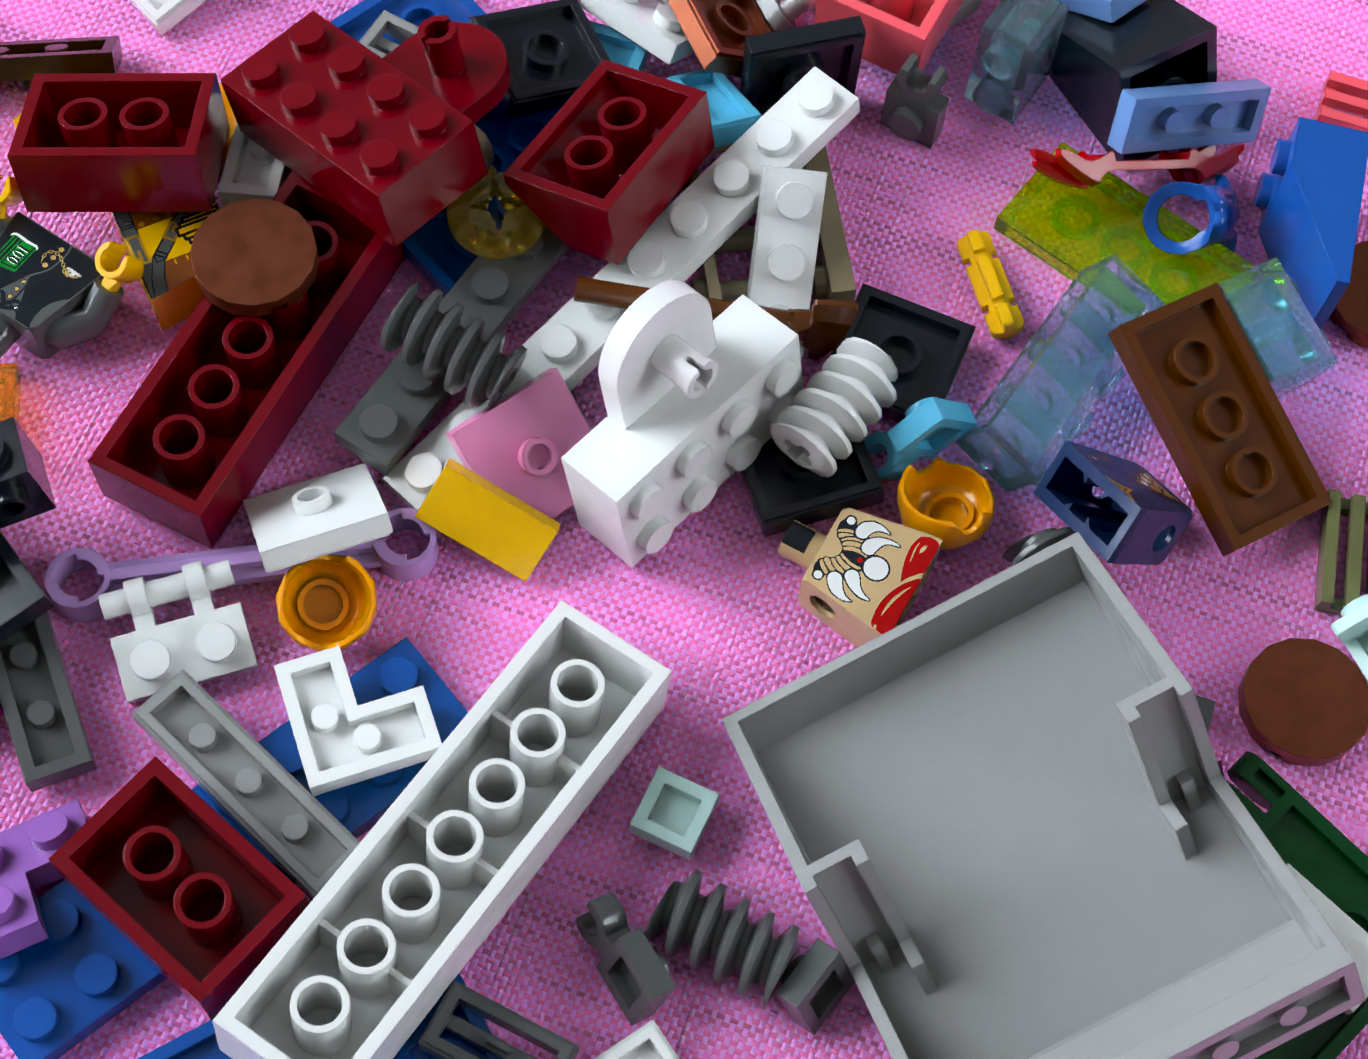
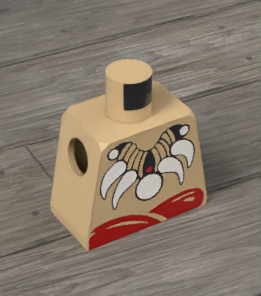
[777,508,943,647]

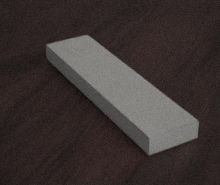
[131,669,360,899]

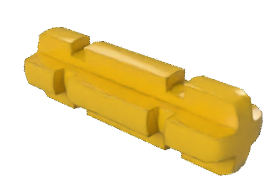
[956,229,1025,340]

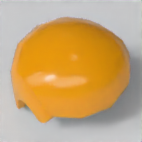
[897,457,996,550]
[276,554,378,652]

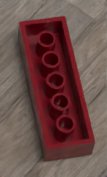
[88,171,404,549]

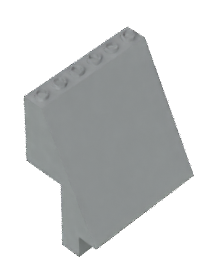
[722,532,1366,1059]

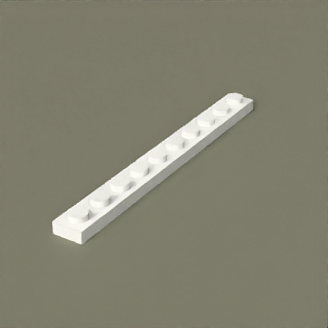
[383,66,860,510]

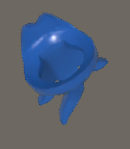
[1143,174,1240,259]

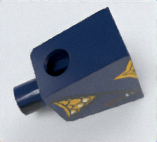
[1034,440,1192,565]

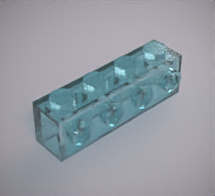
[955,254,1165,492]

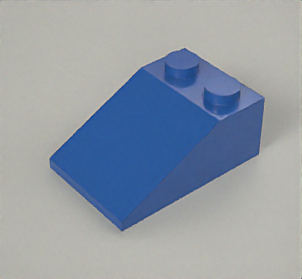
[1253,117,1368,346]

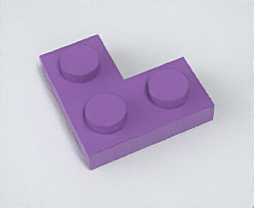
[0,799,88,959]

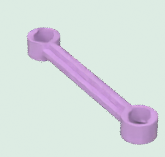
[44,508,439,623]

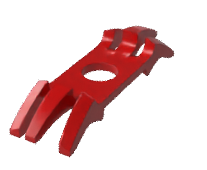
[1030,144,1245,188]

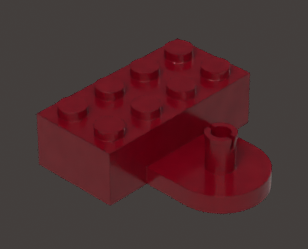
[220,11,511,247]

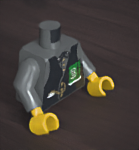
[0,173,144,359]

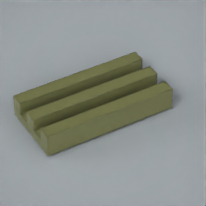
[1314,489,1368,615]

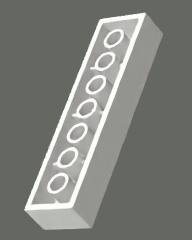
[212,600,672,1059]

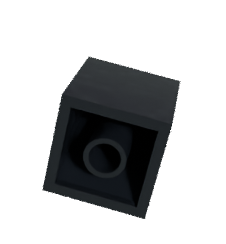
[1037,0,1217,161]

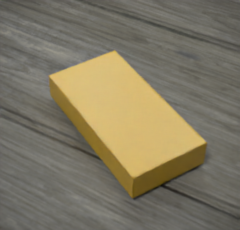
[415,458,560,582]

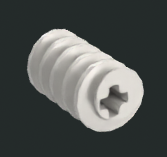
[770,337,898,477]

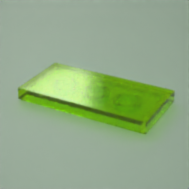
[993,142,1258,320]

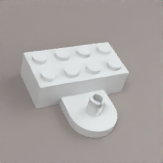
[561,280,803,567]

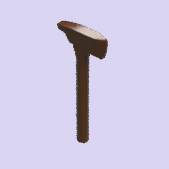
[574,276,859,361]

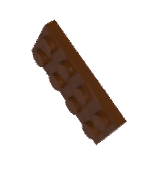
[1108,283,1332,556]

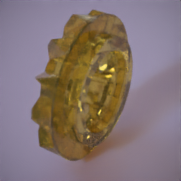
[447,165,545,259]

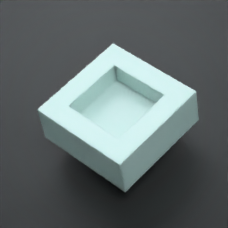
[629,766,720,861]

